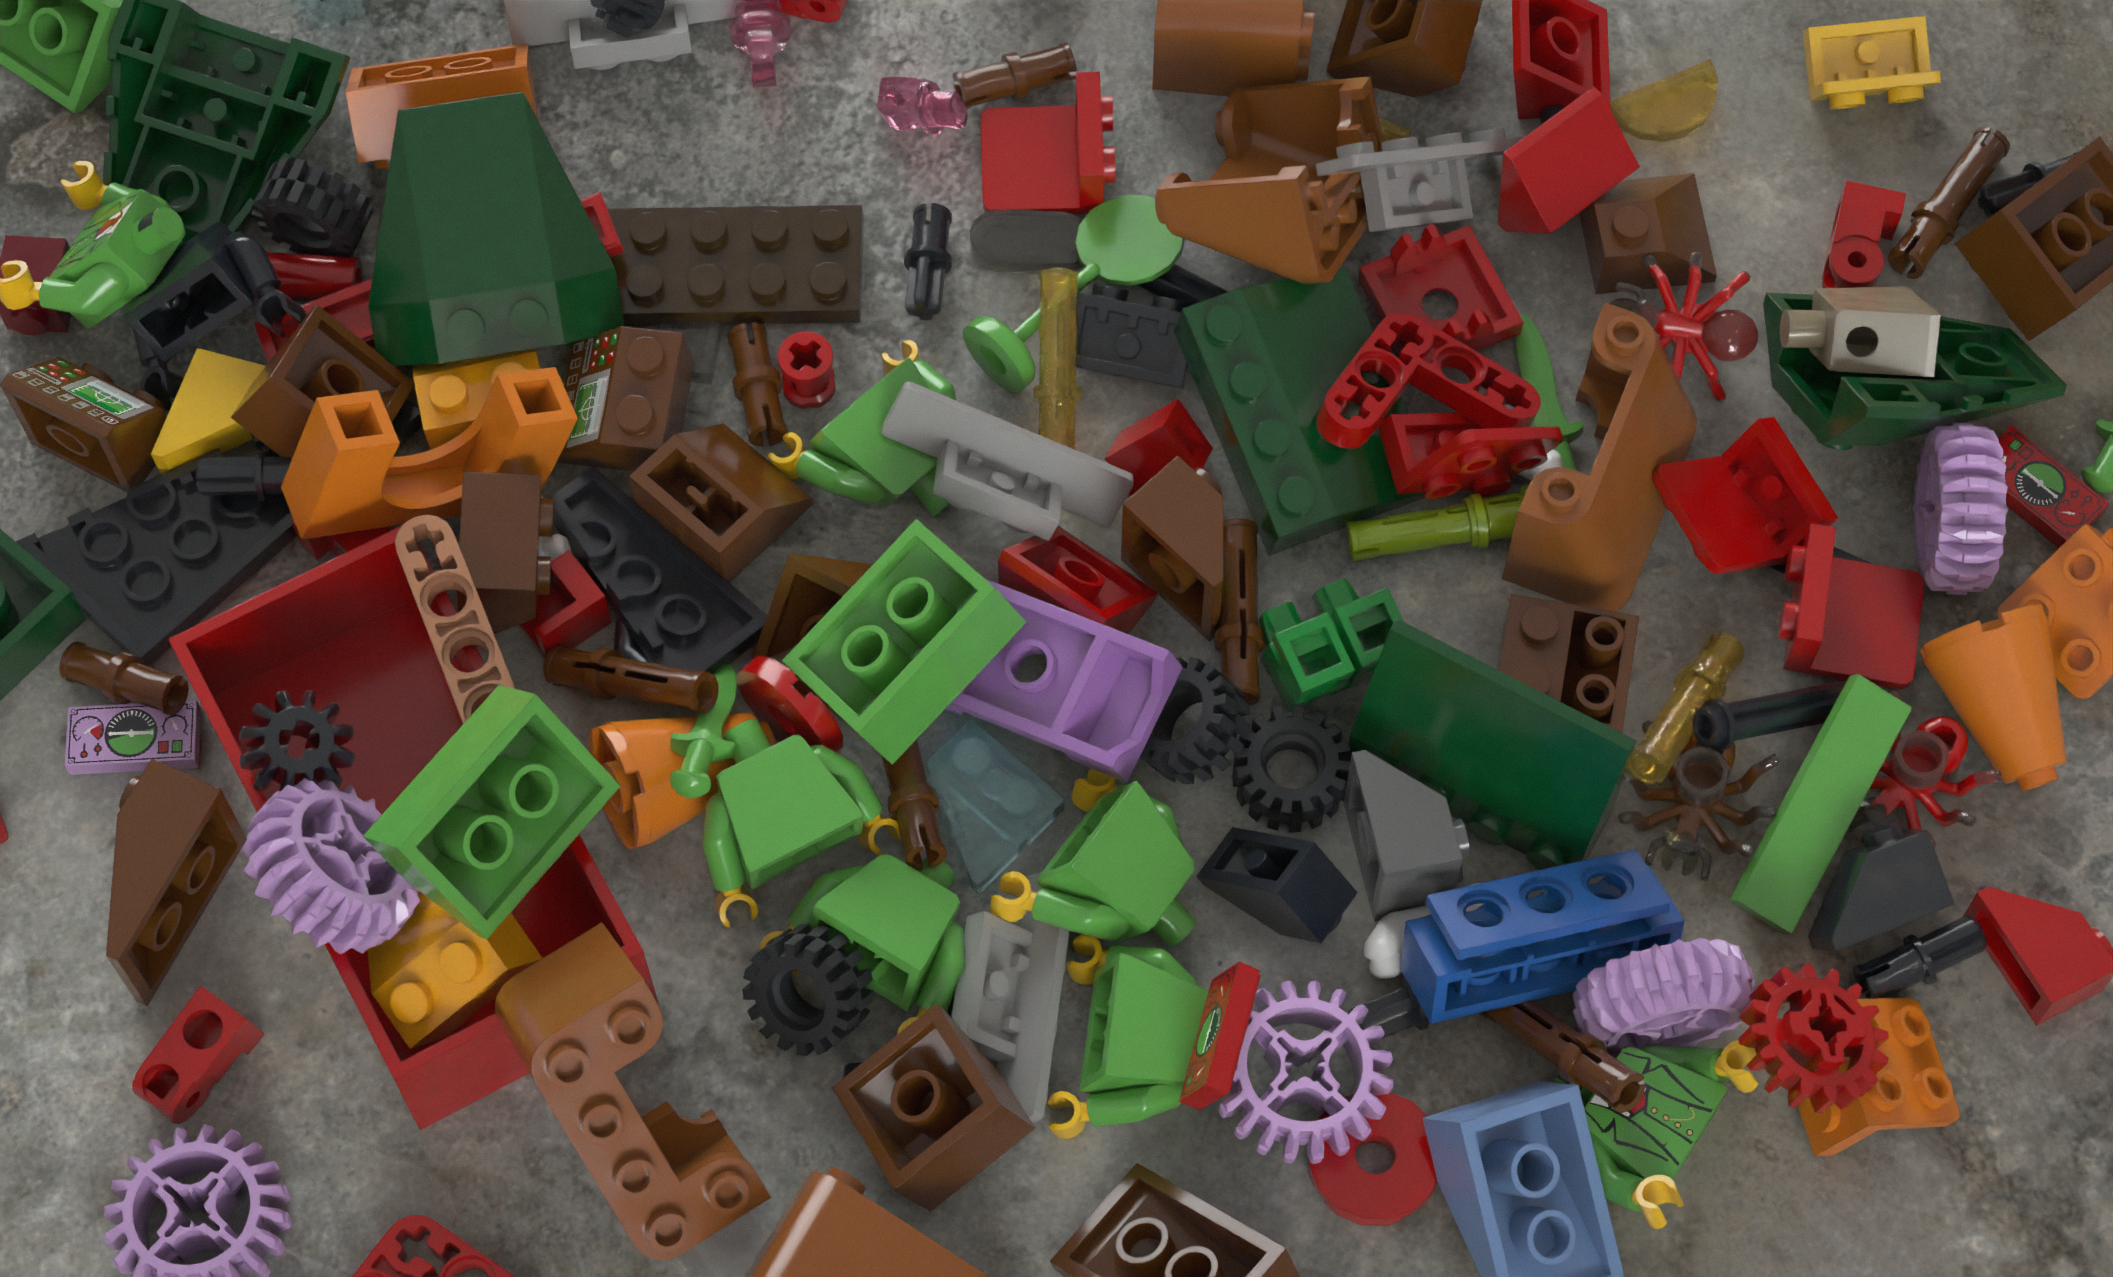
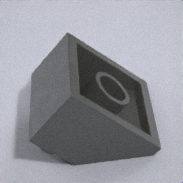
[1343,750,1470,922]

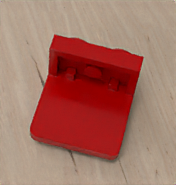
[980,72,1116,216]
[1378,413,1564,499]
[1651,417,1839,574]
[1778,523,1924,689]

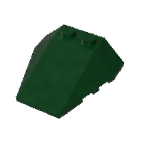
[103,0,350,248]
[368,91,625,366]
[1763,293,2067,450]

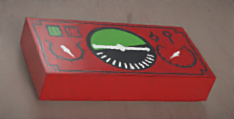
[1998,425,2109,548]
[1178,962,1261,1110]

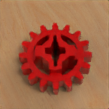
[1738,963,1889,1113]

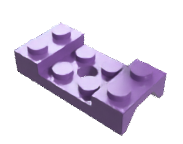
[946,578,1183,783]

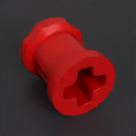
[777,331,836,409]

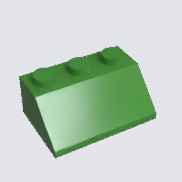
[0,0,123,113]
[782,519,1027,765]
[363,685,621,940]

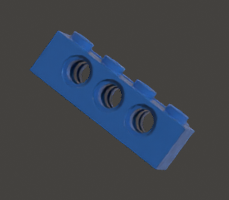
[1400,849,1685,1024]

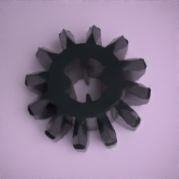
[239,690,355,792]

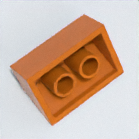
[345,43,539,169]

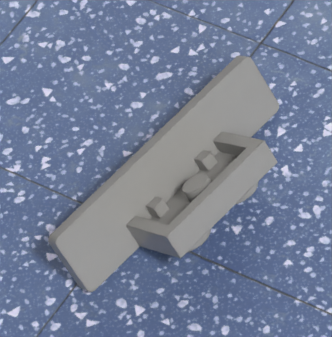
[504,0,745,70]
[1316,128,1524,232]
[882,382,1134,541]
[951,872,1069,1122]

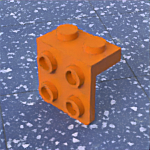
[1997,524,2113,699]
[1797,998,1960,1157]

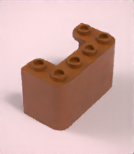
[1152,0,1315,97]
[495,923,771,1260]

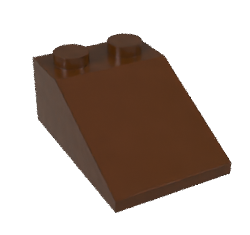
[1955,136,2113,342]
[106,759,247,1006]
[1050,1163,1300,1277]

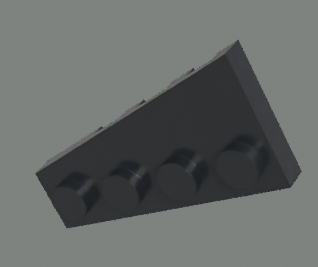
[548,466,767,674]

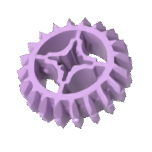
[1912,423,2008,595]
[241,778,420,955]
[1572,938,1756,1058]
[1218,980,1394,1164]
[104,1124,293,1277]

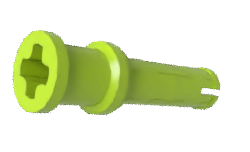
[1346,484,1529,562]

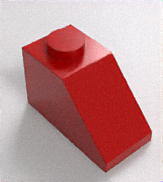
[1963,887,2113,1026]

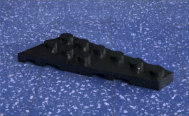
[15,399,423,666]

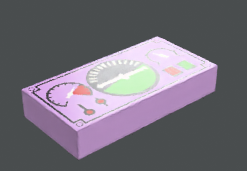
[65,700,202,775]

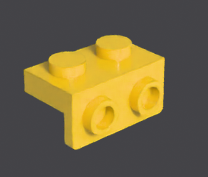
[1803,16,1941,110]

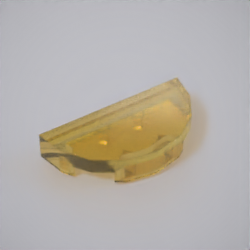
[1610,59,1718,142]

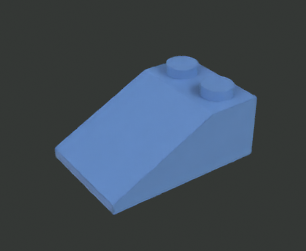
[1422,1081,1624,1277]

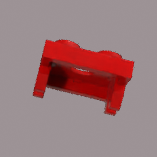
[1358,224,1524,355]

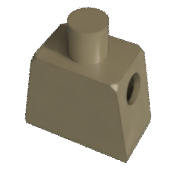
[1780,287,1941,377]

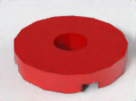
[736,656,843,753]
[1307,1092,1438,1226]

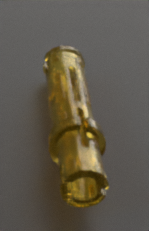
[1033,268,1082,450]
[1628,632,1745,784]

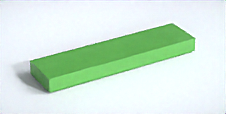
[1729,674,1912,934]

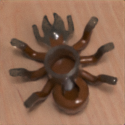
[1618,720,1780,881]

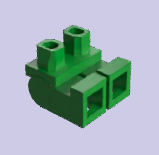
[1259,578,1405,712]

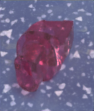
[729,0,791,87]
[876,77,968,135]

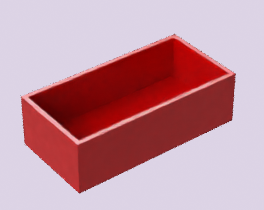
[168,525,659,1130]

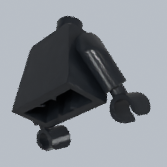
[122,222,306,411]

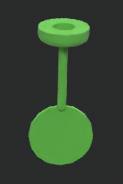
[963,194,1185,393]

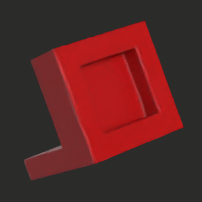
[1104,399,1213,495]
[519,550,612,659]

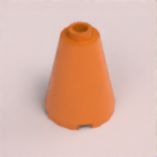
[1920,604,2067,792]
[588,712,776,849]

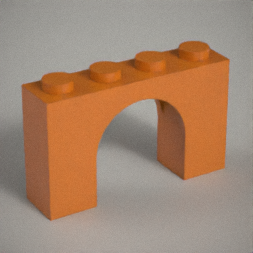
[281,367,578,540]

